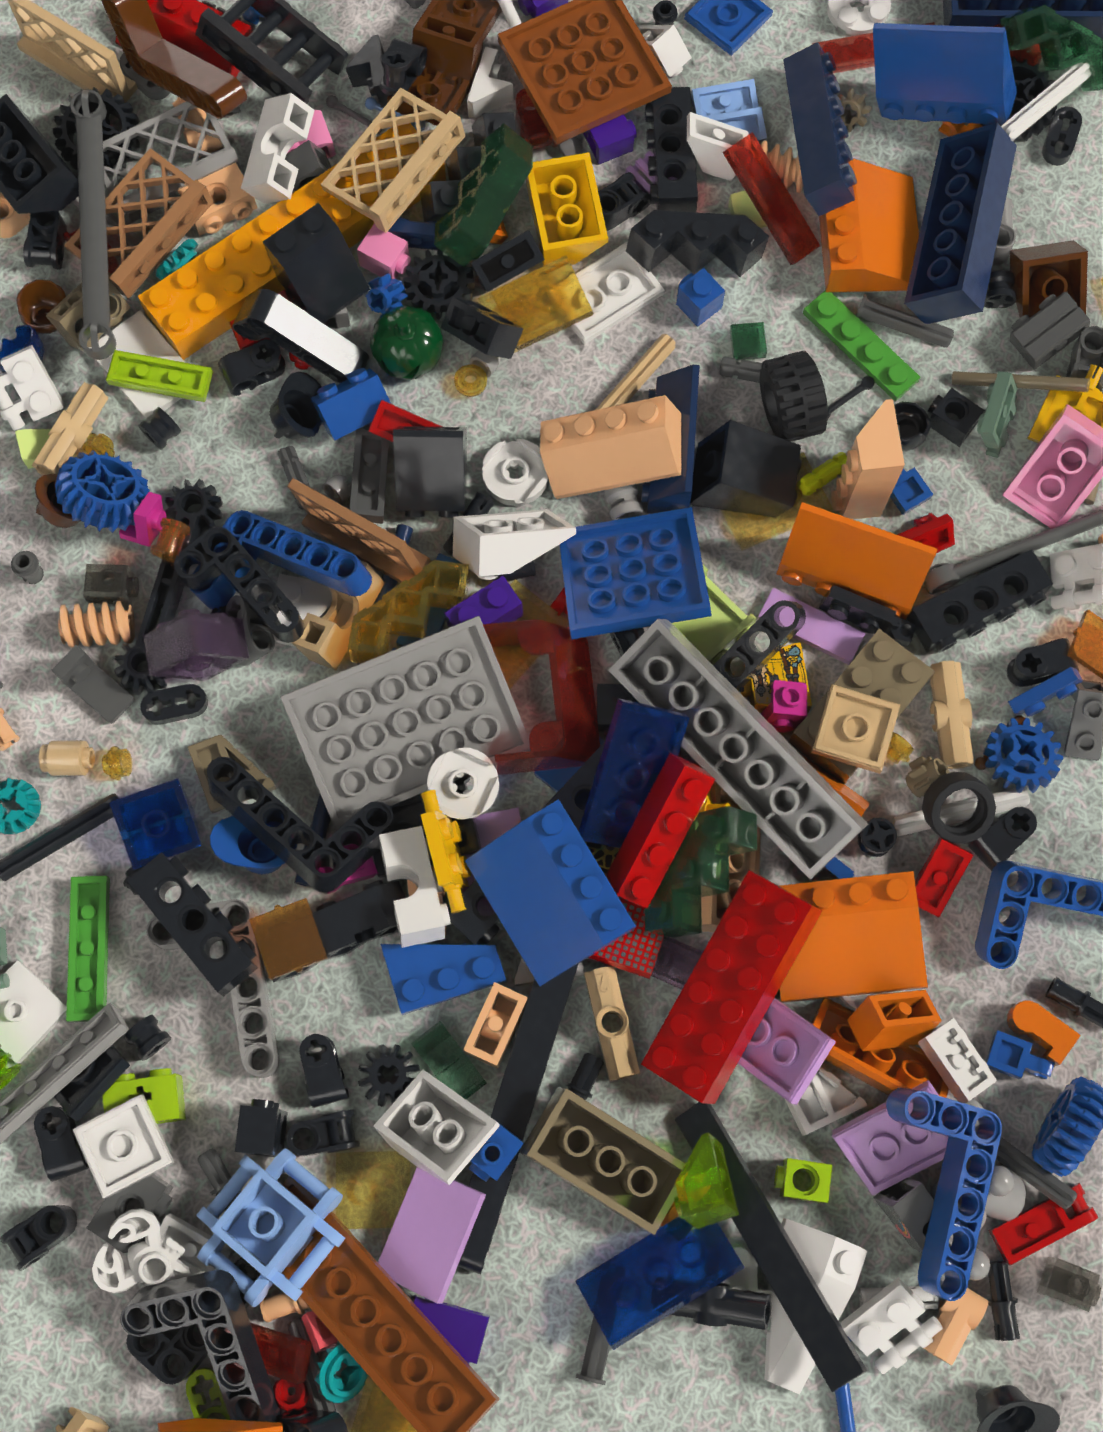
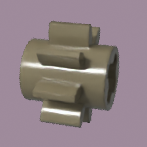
[837,88,872,132]
[906,755,950,798]

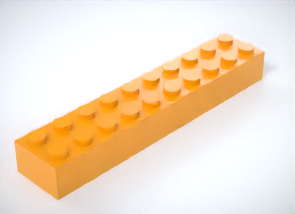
[138,123,446,360]

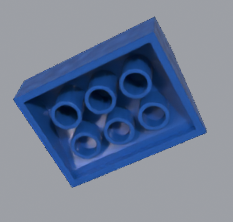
[873,23,1017,125]
[464,799,636,987]

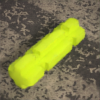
[797,452,847,496]

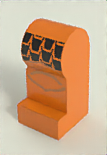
[1007,1000,1081,1067]

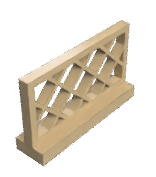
[7,0,138,103]
[321,88,465,233]

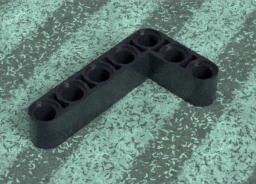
[713,600,806,691]
[207,757,393,893]
[120,1270,285,1432]

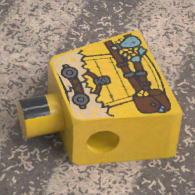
[739,642,812,714]

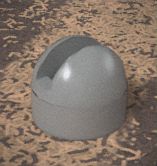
[470,350,499,377]
[323,475,352,505]

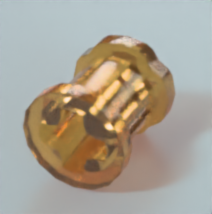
[150,518,191,562]

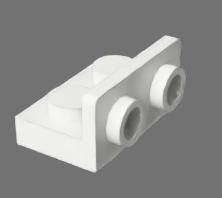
[918,1018,997,1103]

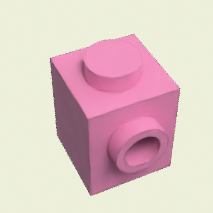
[357,224,411,279]

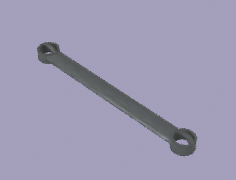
[70,90,116,360]
[923,509,1103,595]

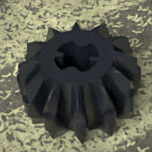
[358,1044,420,1107]

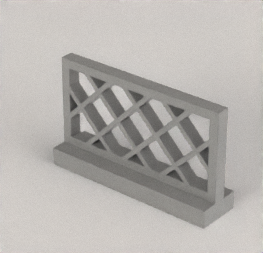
[103,101,241,225]

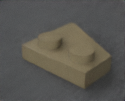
[188,734,276,813]

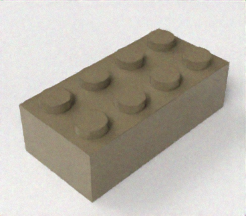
[789,629,935,785]
[519,1087,692,1235]

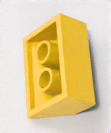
[525,152,608,270]

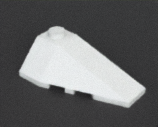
[764,1218,867,1394]

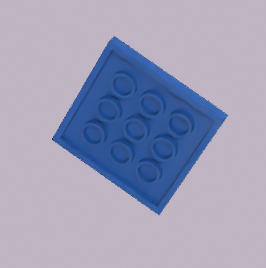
[560,507,712,639]

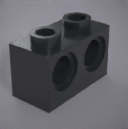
[440,297,524,359]
[235,1099,288,1157]

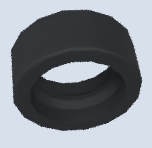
[922,772,996,844]

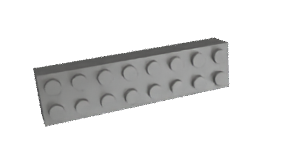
[608,619,869,879]

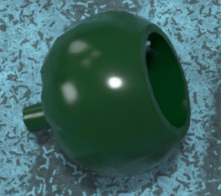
[370,305,444,380]

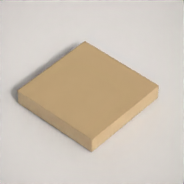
[811,684,900,774]

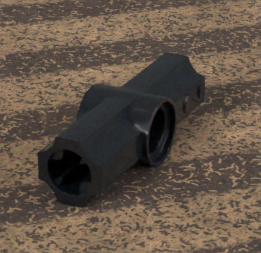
[652,1277,772,1330]

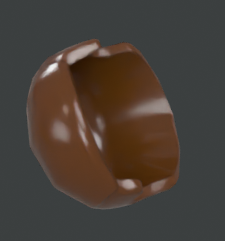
[16,280,66,334]

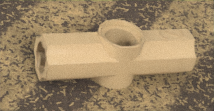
[32,382,109,476]
[930,660,974,769]
[584,966,641,1081]

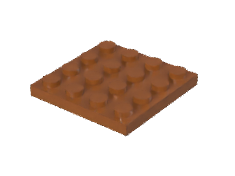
[498,0,672,145]

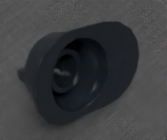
[269,371,322,440]
[975,1384,1060,1432]

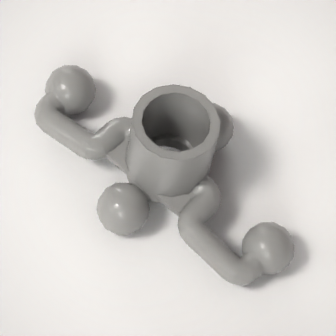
[931,1099,1026,1280]

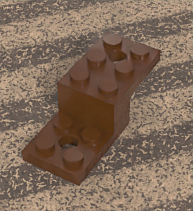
[387,0,502,125]

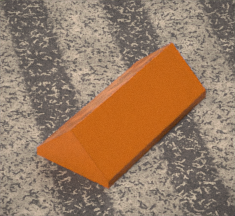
[811,998,949,1098]

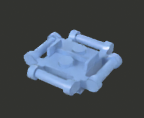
[196,1148,346,1307]

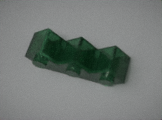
[1000,5,1103,91]
[434,123,533,267]
[645,806,757,938]

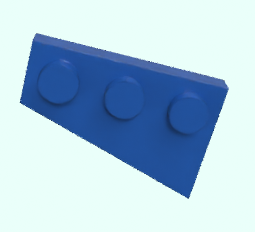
[380,944,507,1015]

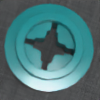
[156,239,199,280]
[0,778,41,834]
[314,1341,369,1403]

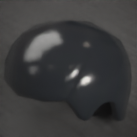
[894,402,930,451]

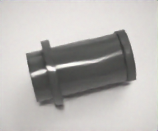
[11,551,44,584]

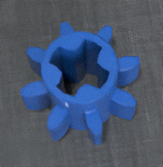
[365,273,408,315]

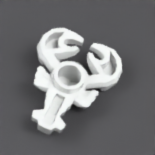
[92,1209,207,1294]

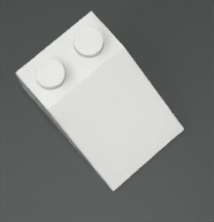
[453,509,576,580]
[373,1070,500,1185]

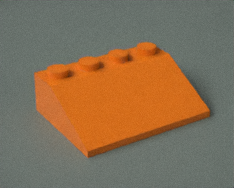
[819,158,919,293]
[776,502,938,619]
[779,871,928,1003]

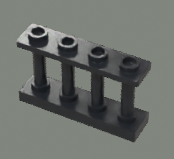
[195,0,348,104]

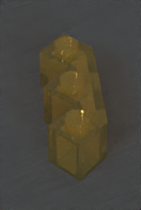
[348,560,470,663]

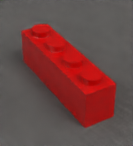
[606,753,715,908]

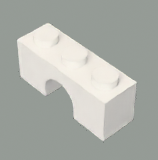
[241,93,315,204]
[379,826,451,948]

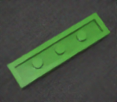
[803,290,920,402]
[66,876,110,1022]

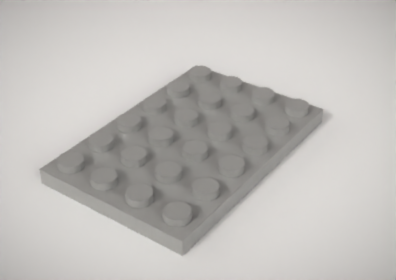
[280,616,533,828]

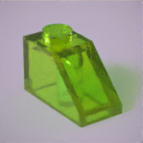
[674,1132,739,1229]

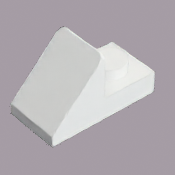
[467,47,514,119]

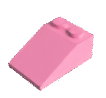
[1002,404,1103,529]

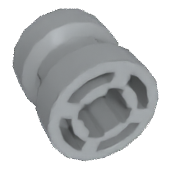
[603,484,645,520]

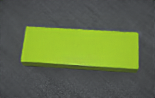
[106,350,213,402]

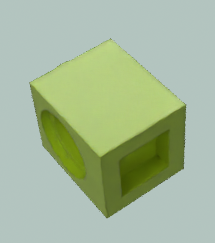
[774,1158,832,1203]

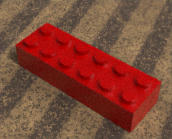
[641,870,822,1104]

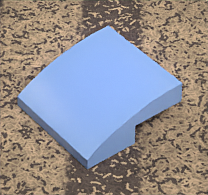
[690,79,767,142]

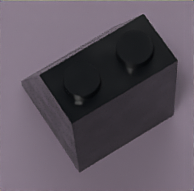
[263,203,370,323]
[690,420,802,518]
[393,426,467,518]

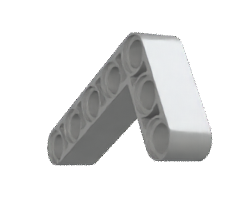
[146,899,279,1078]

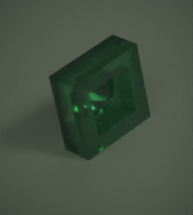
[729,322,767,360]

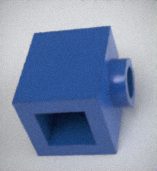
[676,268,725,327]
[469,1120,525,1182]

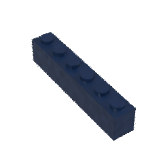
[783,42,857,216]

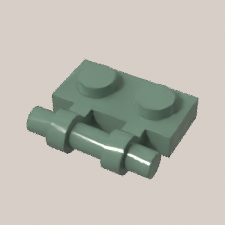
[977,371,1017,458]

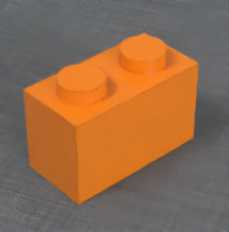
[847,990,942,1052]

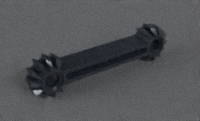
[114,479,223,695]

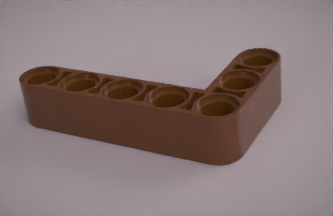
[101,0,247,119]

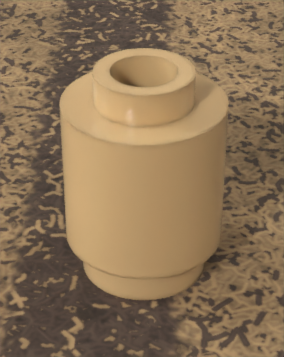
[39,740,95,776]

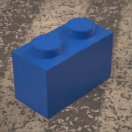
[311,368,391,441]

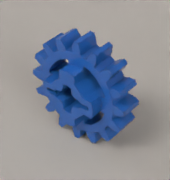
[983,718,1063,793]

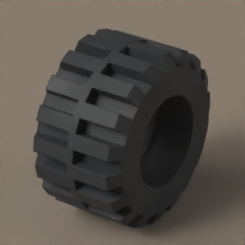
[759,351,828,442]

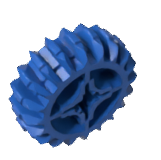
[55,450,150,533]
[1032,1076,1103,1177]

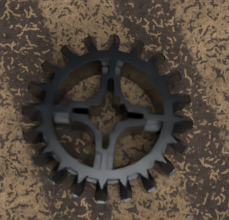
[981,56,1057,143]
[52,87,140,171]

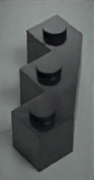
[420,112,518,224]
[626,210,769,277]
[257,880,406,983]

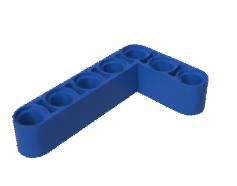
[190,510,372,609]
[975,861,1103,969]
[886,1088,1002,1301]

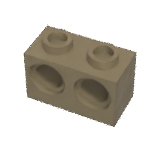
[46,280,131,352]

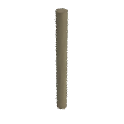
[952,371,1090,392]

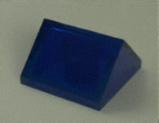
[109,778,202,870]

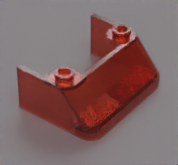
[483,619,600,775]

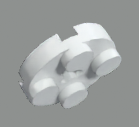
[827,0,891,37]
[482,439,548,507]
[427,747,499,820]

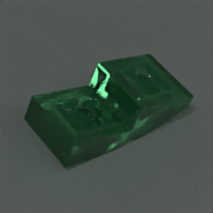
[411,1021,487,1099]

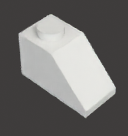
[638,25,692,79]
[687,112,749,181]

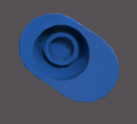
[210,816,297,875]

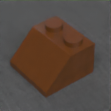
[1010,240,1088,318]

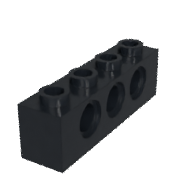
[645,87,698,212]
[907,549,1053,653]
[127,852,258,997]

